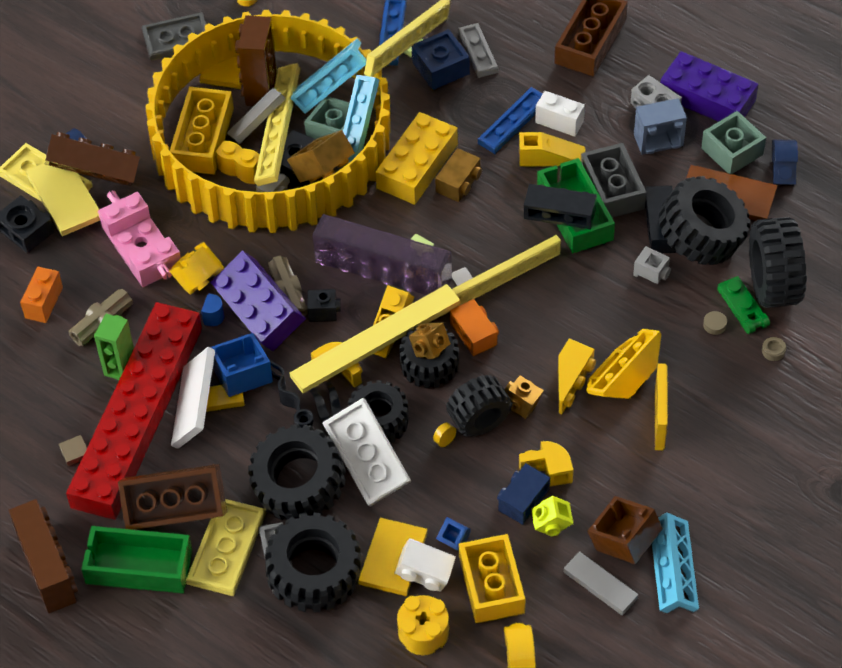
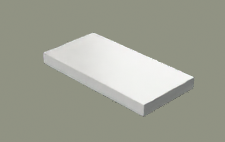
[171,347,215,449]
[323,398,411,506]

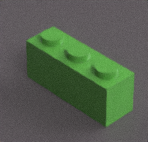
[94,314,134,380]

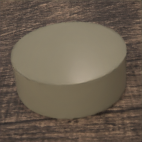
[703,311,727,335]
[762,337,786,361]

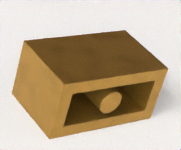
[435,148,482,202]

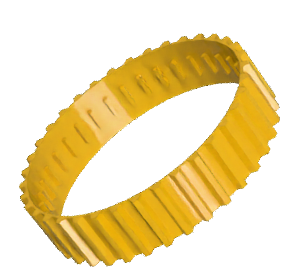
[146,10,391,233]

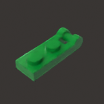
[717,276,770,334]

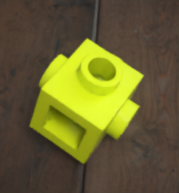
[532,496,573,536]

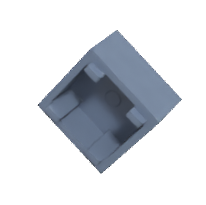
[634,98,687,155]

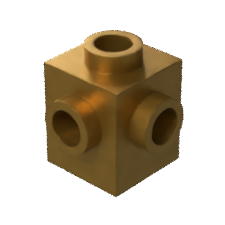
[409,323,451,359]
[504,375,544,419]

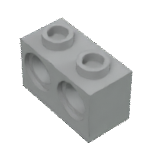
[631,75,682,108]

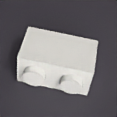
[535,91,585,137]
[395,538,456,592]

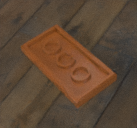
[686,165,778,221]

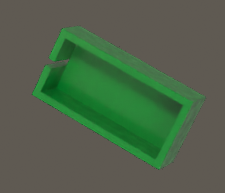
[537,158,615,254]
[81,526,193,593]

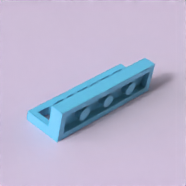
[290,38,367,113]
[343,75,379,165]
[652,513,699,613]

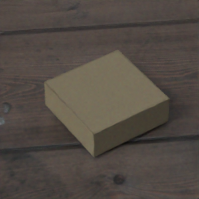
[59,435,87,466]

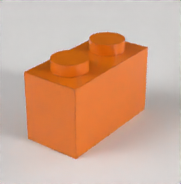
[20,266,63,323]
[450,299,499,356]

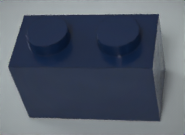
[497,463,550,525]

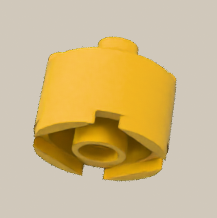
[169,242,225,294]
[397,595,449,655]

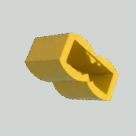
[215,141,260,184]

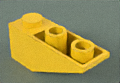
[519,132,585,166]
[373,285,414,358]
[558,338,596,414]

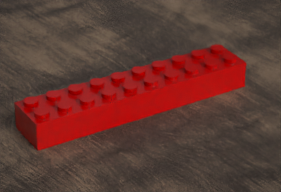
[66,302,202,520]

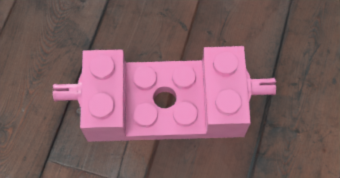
[98,190,181,288]

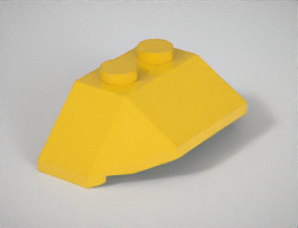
[587,329,661,399]

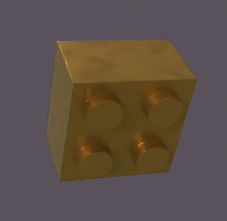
[287,130,355,183]

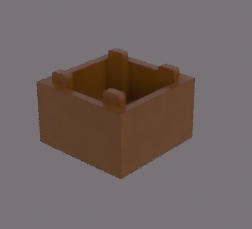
[588,496,663,564]

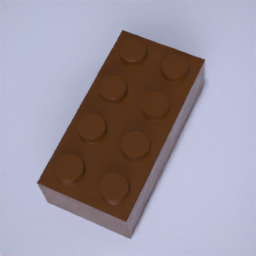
[554,0,628,77]
[235,15,278,106]
[44,132,140,186]
[118,464,227,530]
[8,499,78,614]

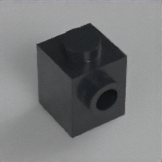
[307,289,341,322]

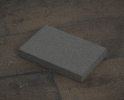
[141,12,206,61]

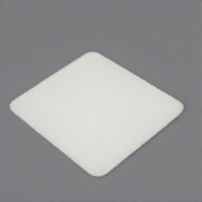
[450,267,473,286]

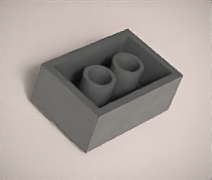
[581,143,646,218]

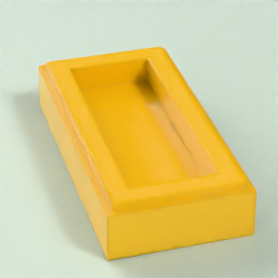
[206,385,245,412]

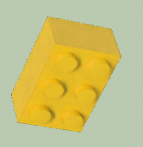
[459,534,525,623]

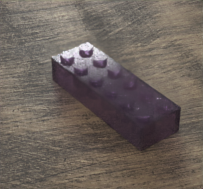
[313,214,452,296]

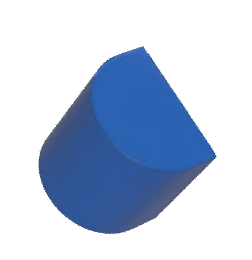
[201,294,224,326]
[436,517,471,551]

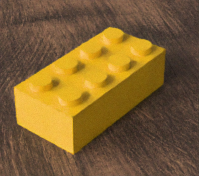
[170,87,234,175]
[375,112,458,205]

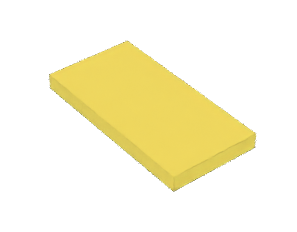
[0,143,93,202]
[26,163,100,236]
[186,499,266,596]

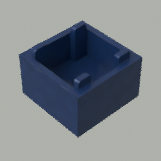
[411,29,470,90]

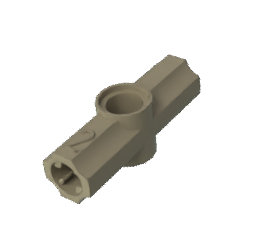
[268,255,308,317]
[68,289,133,346]

